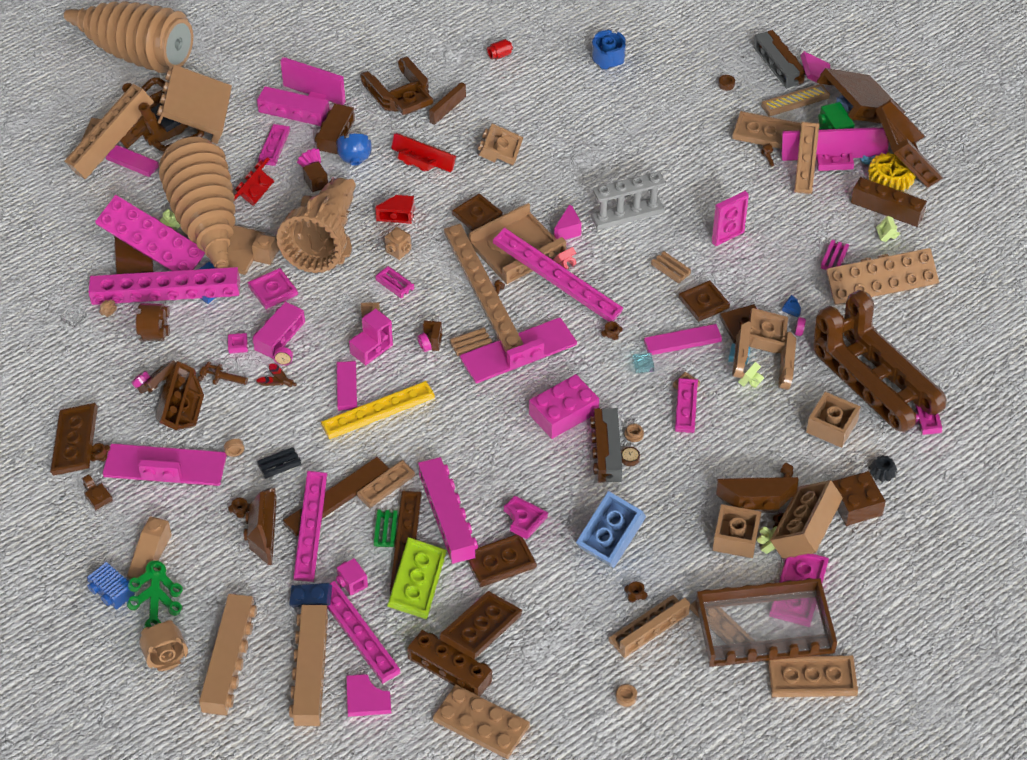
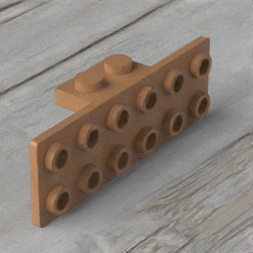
[826,248,939,305]

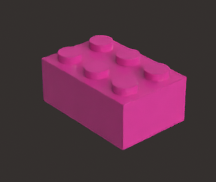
[529,374,599,439]

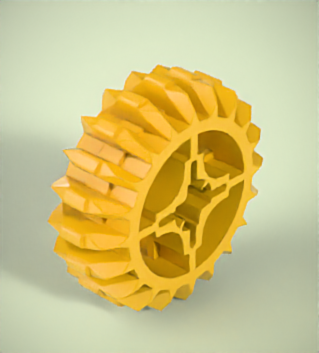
[868,152,916,192]

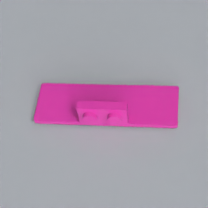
[782,127,889,171]
[95,195,205,271]
[460,318,577,383]
[103,444,227,486]

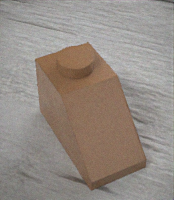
[252,233,279,265]

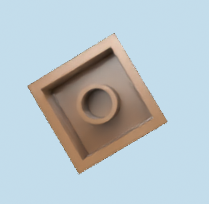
[806,392,861,448]
[713,504,761,558]

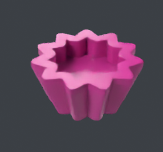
[297,148,321,167]

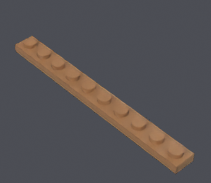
[444,223,523,355]

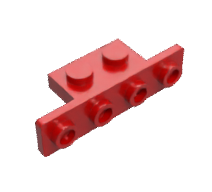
[391,133,456,172]
[234,157,275,206]

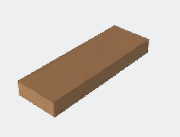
[357,460,415,508]

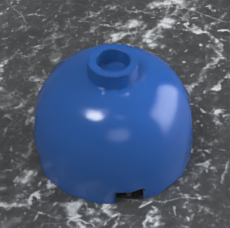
[336,134,372,166]

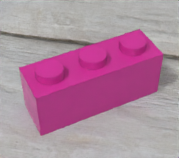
[253,301,305,359]

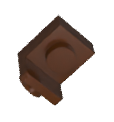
[423,320,443,351]

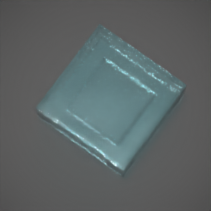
[632,353,655,373]

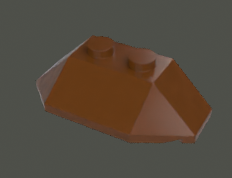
[155,361,204,431]
[716,477,799,513]
[244,487,277,565]

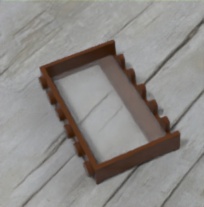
[696,578,837,667]

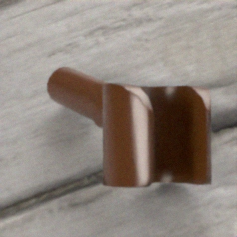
[761,143,774,167]
[780,463,794,477]

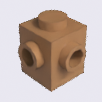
[385,227,411,260]

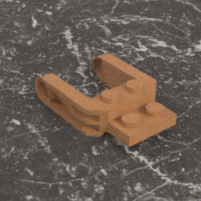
[732,308,796,390]

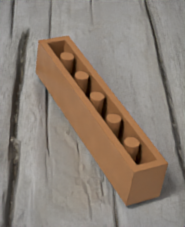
[64,84,154,179]
[199,594,257,716]
[289,605,328,726]

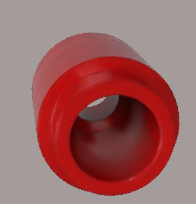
[487,39,513,60]

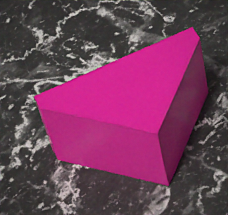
[554,205,582,240]

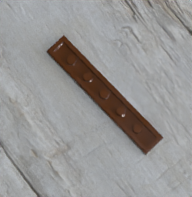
[283,457,390,537]
[390,491,422,595]

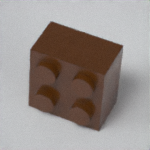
[832,471,886,526]

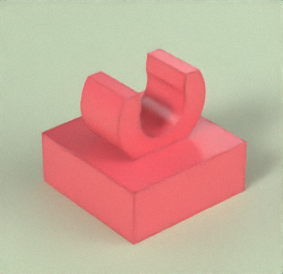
[553,247,576,269]

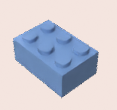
[576,491,646,568]

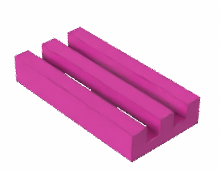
[821,240,849,270]
[375,266,414,299]

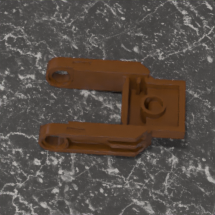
[360,56,433,115]

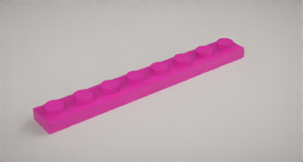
[493,228,623,322]

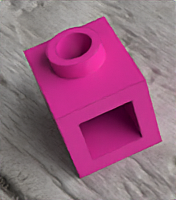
[336,558,368,596]

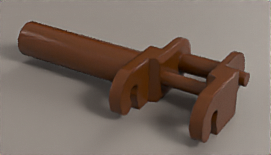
[198,361,248,385]

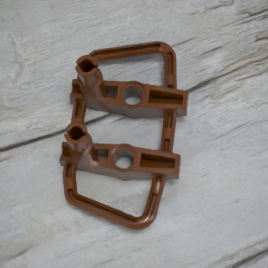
[122,77,205,152]

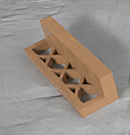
[609,595,690,658]

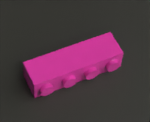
[257,86,329,126]

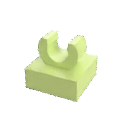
[159,209,181,231]
[876,216,900,242]
[738,362,764,388]
[757,526,777,554]

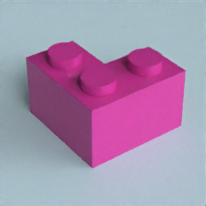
[349,309,393,366]

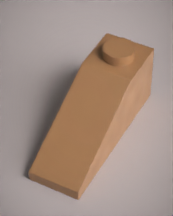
[127,516,172,583]

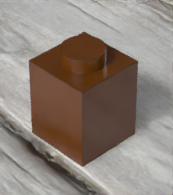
[303,161,328,193]

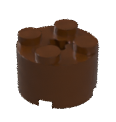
[136,303,170,341]

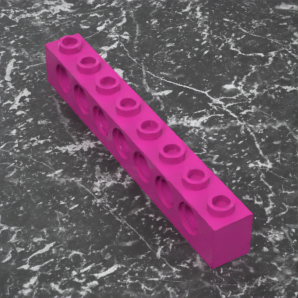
[88,267,240,305]

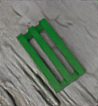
[374,510,398,547]

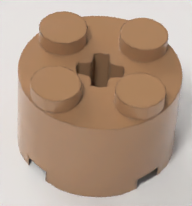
[139,620,188,671]

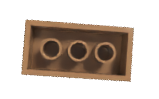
[770,480,843,558]

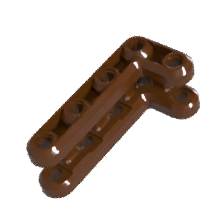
[813,290,947,432]

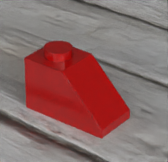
[375,195,415,224]

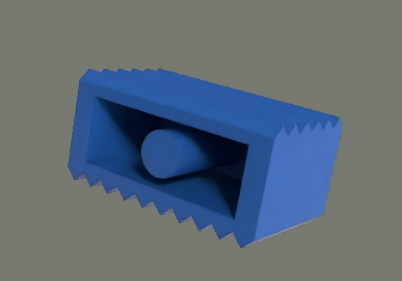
[87,562,135,610]

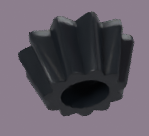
[869,455,898,482]

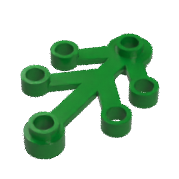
[127,560,183,629]

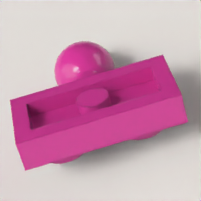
[915,404,942,435]

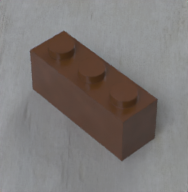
[315,103,355,154]

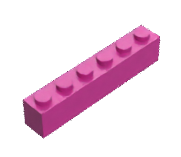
[418,457,478,564]

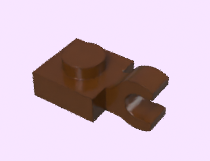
[82,474,113,511]

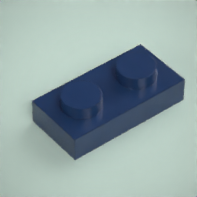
[289,583,332,608]

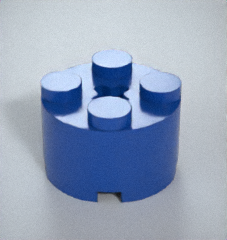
[592,30,626,69]

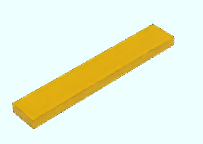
[321,381,435,439]

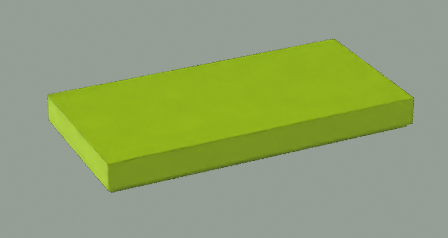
[387,537,447,619]

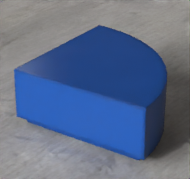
[782,295,801,318]

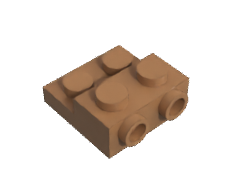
[477,123,523,165]

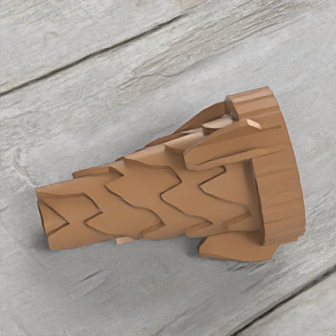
[276,177,356,273]

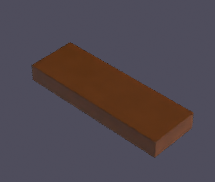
[429,82,466,125]

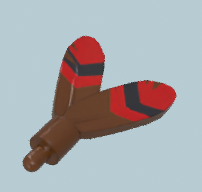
[256,363,297,387]

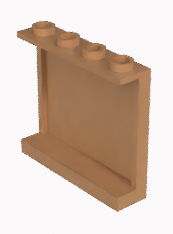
[156,65,232,144]
[469,203,566,284]

